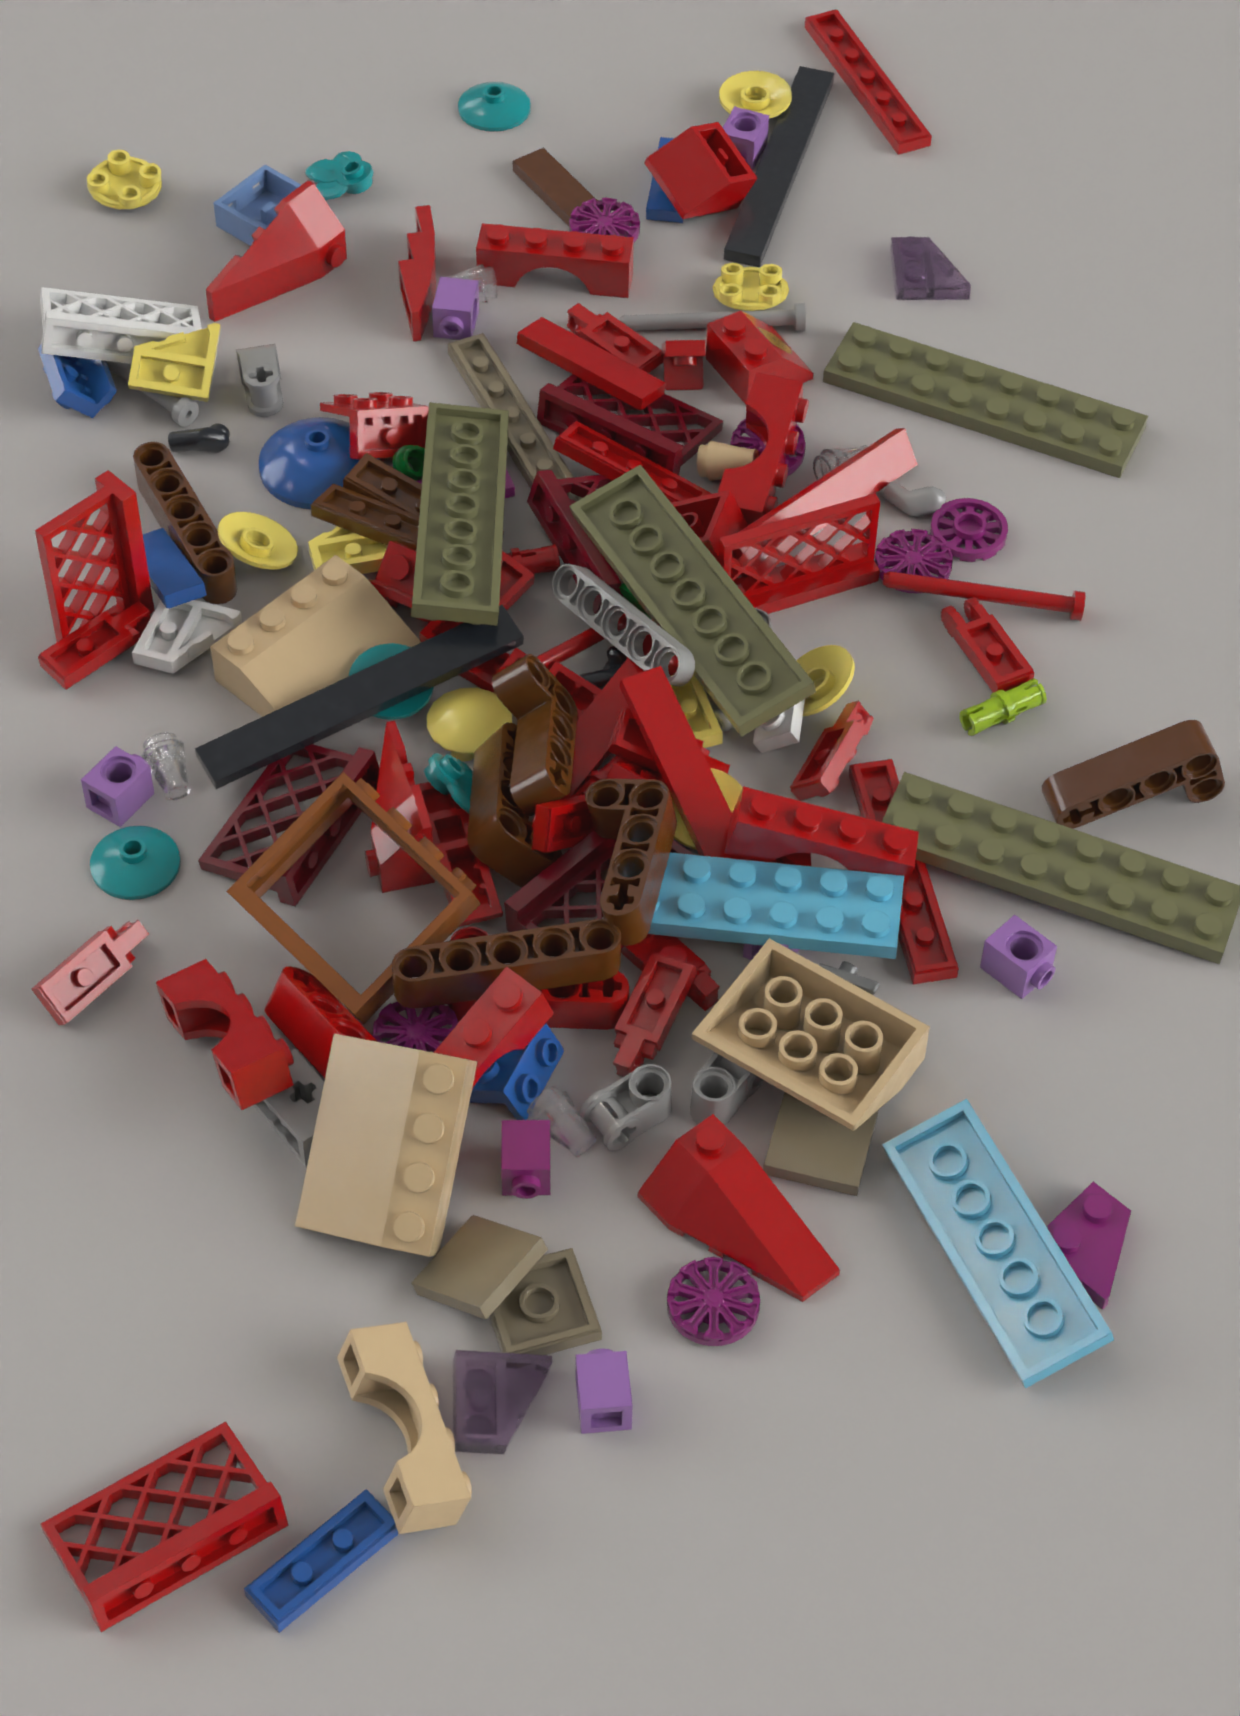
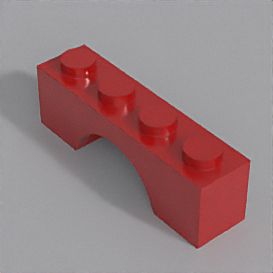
[476,223,634,298]
[718,372,809,525]
[724,786,919,890]
[156,959,294,1110]
[433,966,554,1089]

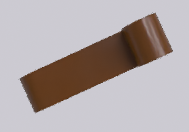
[492,654,578,816]
[1042,720,1225,829]
[467,722,562,887]
[585,779,677,946]

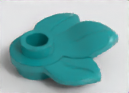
[305,151,373,200]
[424,753,473,814]

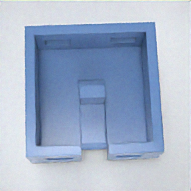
[214,165,301,246]

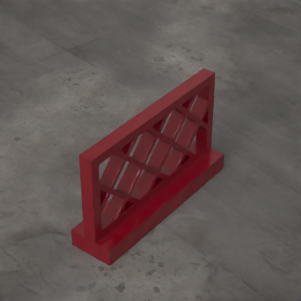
[537,374,724,475]
[527,470,628,614]
[198,744,380,907]
[504,830,694,957]

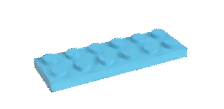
[648,852,904,959]
[882,1099,1114,1389]

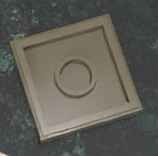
[763,1092,878,1196]
[411,1215,548,1320]
[489,1248,602,1366]

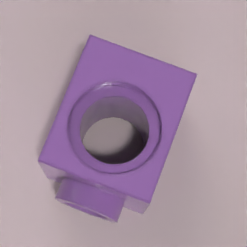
[723,106,769,170]
[432,277,479,340]
[81,746,155,827]
[980,914,1057,999]
[575,1348,633,1434]

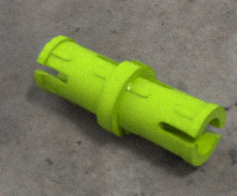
[959,678,1047,736]

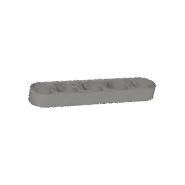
[552,564,695,686]

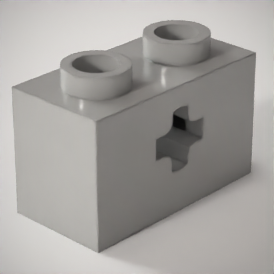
[253,1048,325,1168]

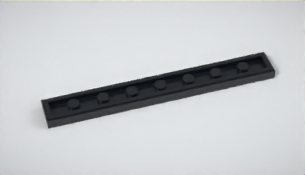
[724,66,834,267]
[195,605,524,789]

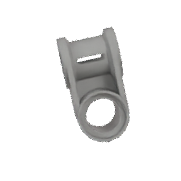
[236,344,283,417]
[690,1052,764,1125]
[580,1064,672,1151]

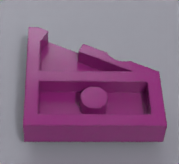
[1046,1181,1131,1309]

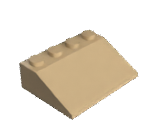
[210,555,421,717]
[692,938,930,1131]
[295,1034,477,1257]

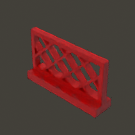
[35,470,155,642]
[718,493,880,614]
[40,1421,289,1632]

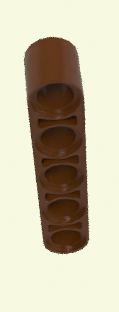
[133,442,238,604]
[392,919,621,1009]

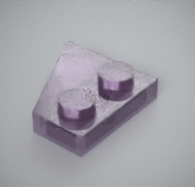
[890,236,971,300]
[453,1350,552,1454]

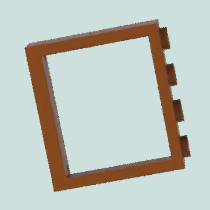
[226,772,480,1024]

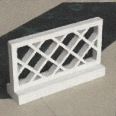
[40,287,202,364]

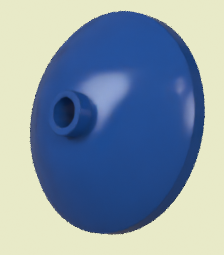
[258,417,380,510]

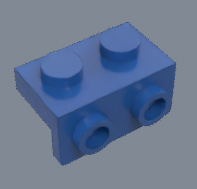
[38,344,117,418]
[469,1024,564,1120]

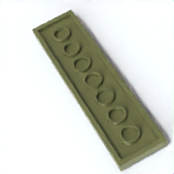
[823,322,1148,478]
[411,402,509,626]
[569,465,816,737]
[882,772,1240,964]

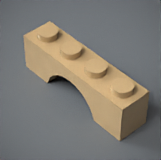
[337,1322,472,1534]

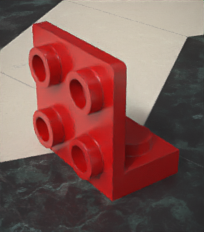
[320,392,428,460]

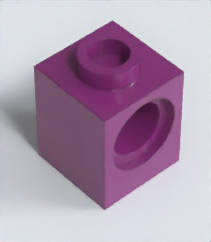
[501,1120,551,1199]

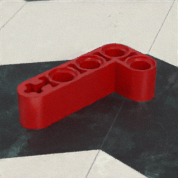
[448,926,629,1030]
[264,966,378,1078]

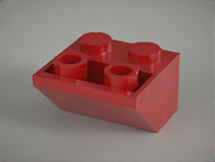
[644,122,758,219]

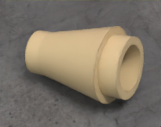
[697,441,759,481]

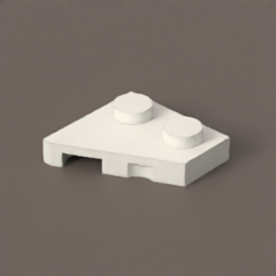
[132,600,242,674]

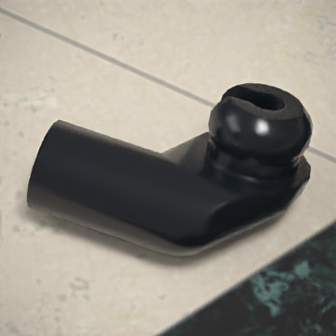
[168,424,230,453]
[580,646,626,690]

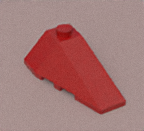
[205,180,347,322]
[365,721,435,893]
[637,1114,840,1302]

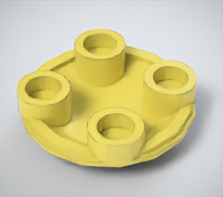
[87,150,162,209]
[712,263,789,311]
[427,688,512,762]

